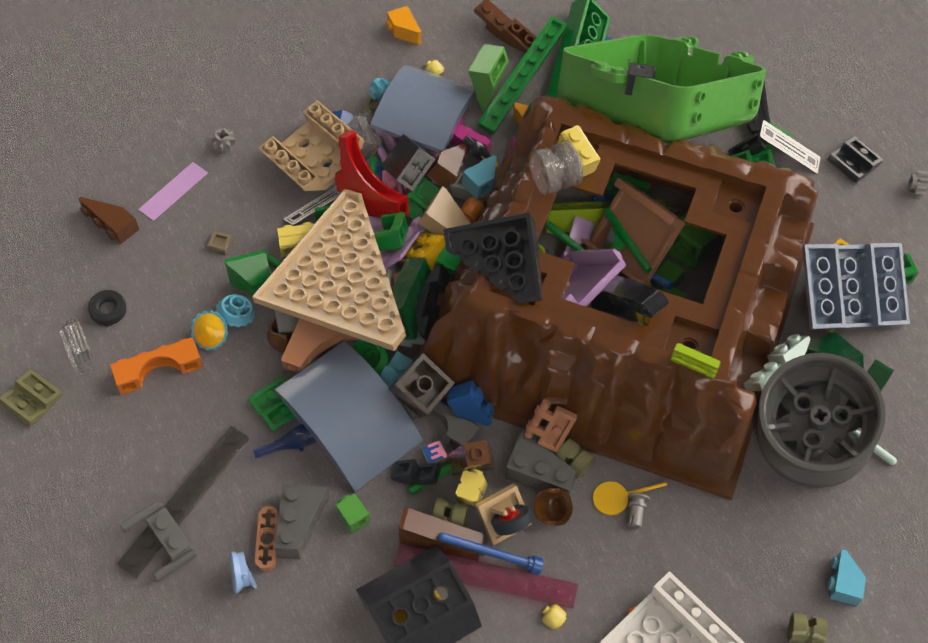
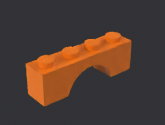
[110,337,203,395]

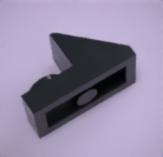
[728,131,766,156]

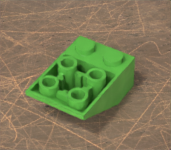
[468,44,508,112]

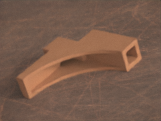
[281,319,361,373]

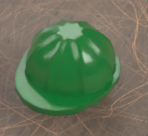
[352,340,389,375]

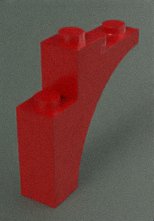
[335,130,409,218]

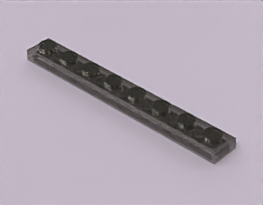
[117,426,249,579]

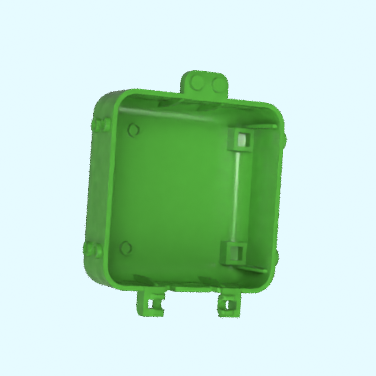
[558,34,766,143]

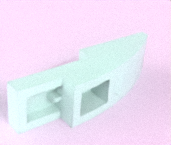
[744,334,810,391]

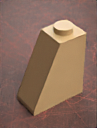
[418,186,471,236]

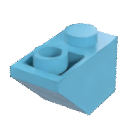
[462,155,497,199]
[828,549,866,606]

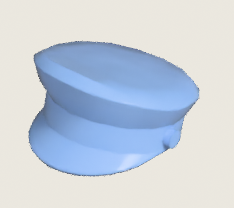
[229,552,257,594]

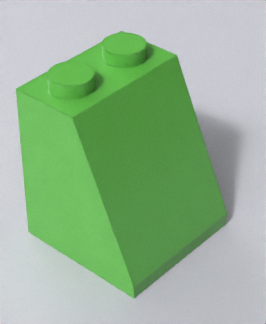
[667,212,723,271]

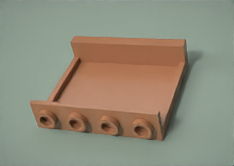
[581,178,685,285]

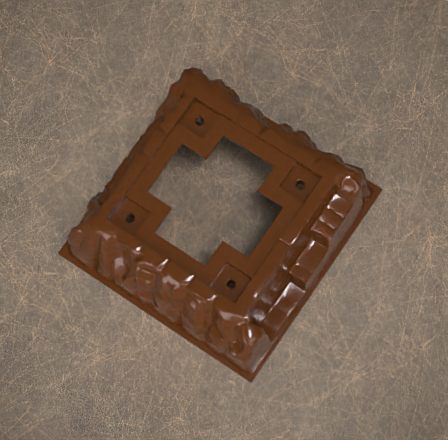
[416,95,818,500]

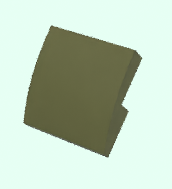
[0,369,62,427]

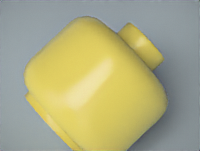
[424,60,444,75]
[541,604,566,630]

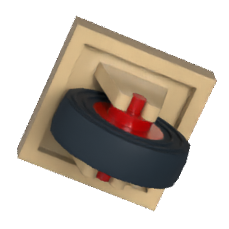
[475,484,532,545]

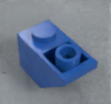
[447,380,494,426]

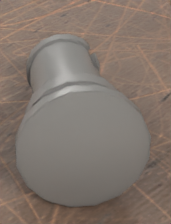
[627,493,650,528]

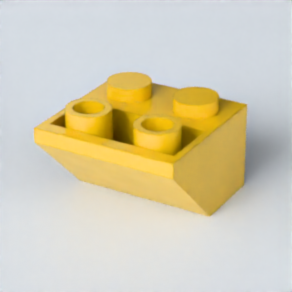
[399,233,445,272]

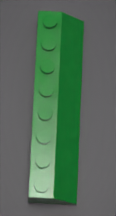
[547,0,611,99]

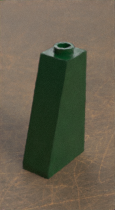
[392,257,431,340]

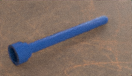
[438,532,544,575]

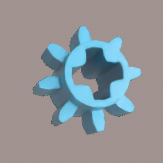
[369,78,390,101]

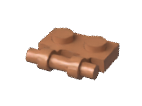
[524,399,577,453]

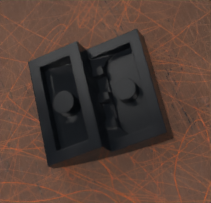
[827,136,884,183]

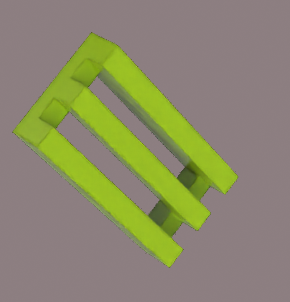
[671,343,721,379]

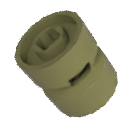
[556,439,595,480]
[433,497,469,527]
[787,612,827,643]

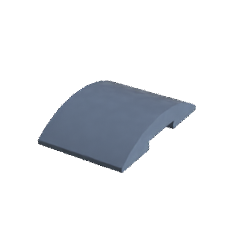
[370,64,476,153]
[802,243,910,330]
[275,341,423,493]

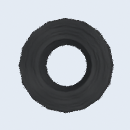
[88,290,126,326]

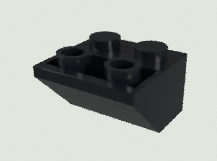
[381,133,436,191]

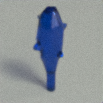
[253,424,317,458]

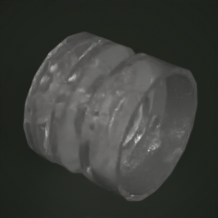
[529,141,583,195]

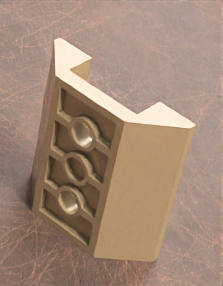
[259,100,364,191]

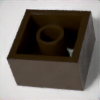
[388,353,455,418]

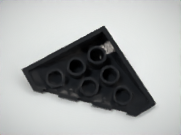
[444,212,543,304]

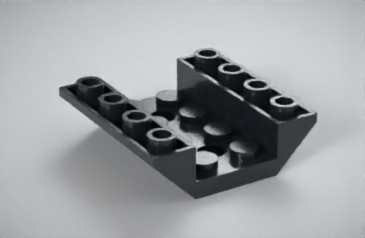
[356,545,482,643]

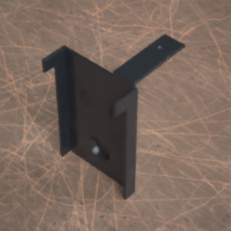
[625,59,656,95]

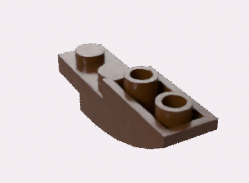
[474,0,537,53]

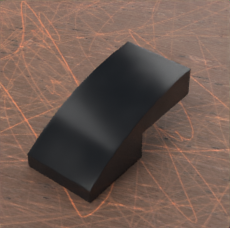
[390,459,441,485]

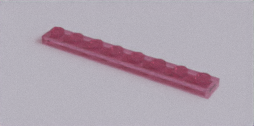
[394,544,578,608]

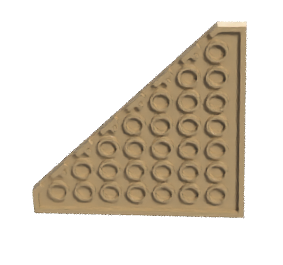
[252,189,406,351]

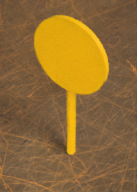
[593,481,667,516]

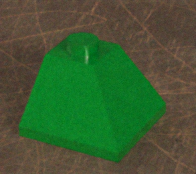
[224,250,271,295]

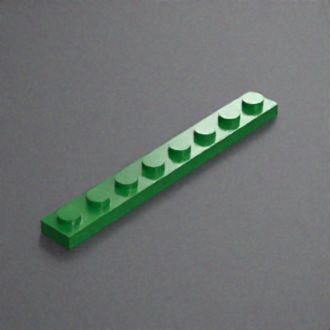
[478,16,568,135]

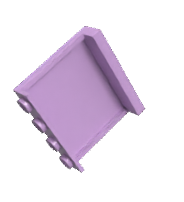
[562,249,626,306]

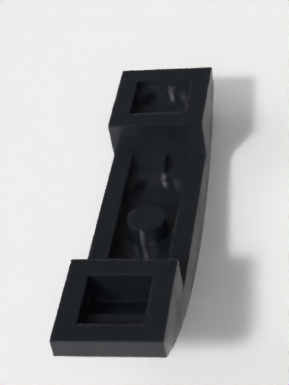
[416,264,450,342]

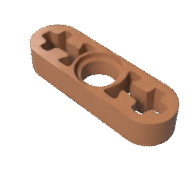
[255,506,279,572]

